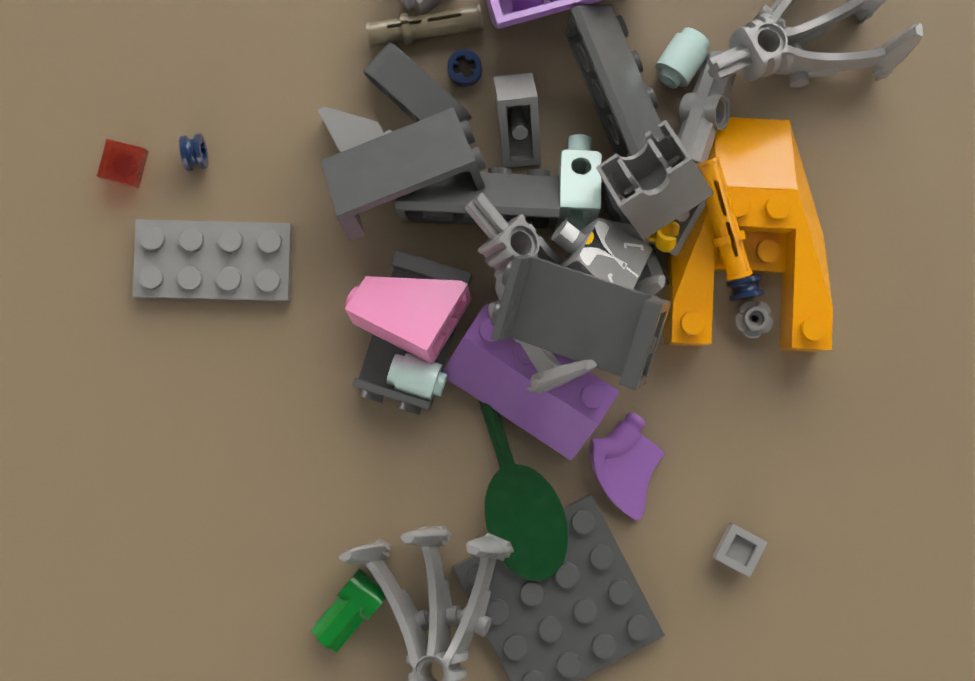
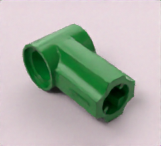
[311,568,386,653]

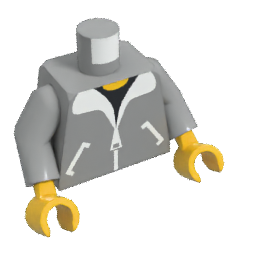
[551,218,680,289]

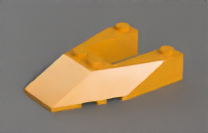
[664,117,833,352]

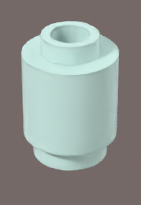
[655,27,710,89]
[386,353,448,402]

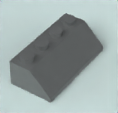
[565,4,663,157]
[395,167,560,229]

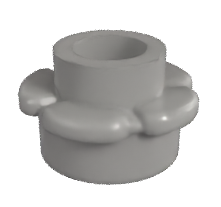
[735,300,773,339]

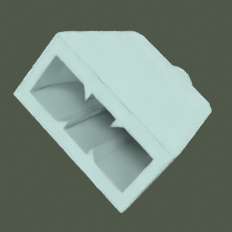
[555,134,602,230]

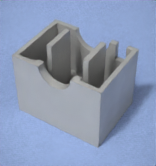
[596,120,714,240]

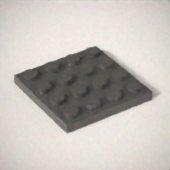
[452,494,665,681]

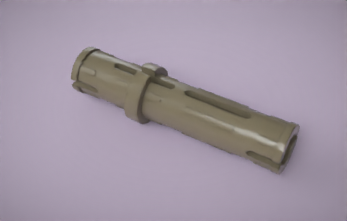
[366,4,484,48]

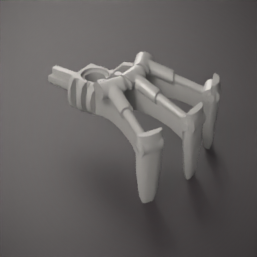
[707,0,923,88]
[465,193,666,394]
[339,526,514,681]

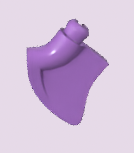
[590,412,665,520]

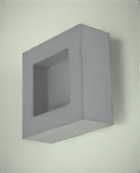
[712,522,768,577]

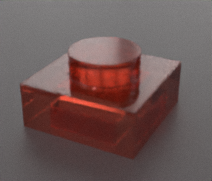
[97,139,149,188]

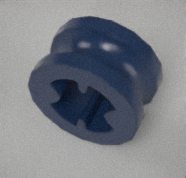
[447,49,482,87]
[179,133,208,171]
[726,275,765,302]

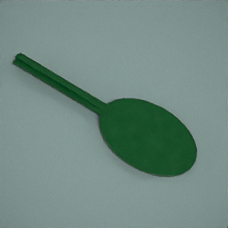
[478,400,568,581]

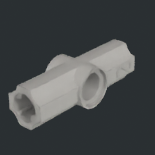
[677,51,737,164]

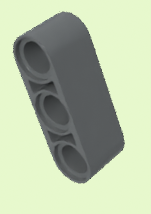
[363,42,472,122]

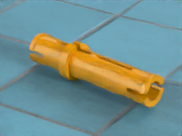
[696,157,753,281]

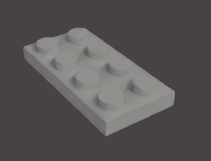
[132,219,293,302]

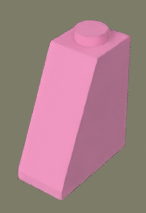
[345,276,472,364]

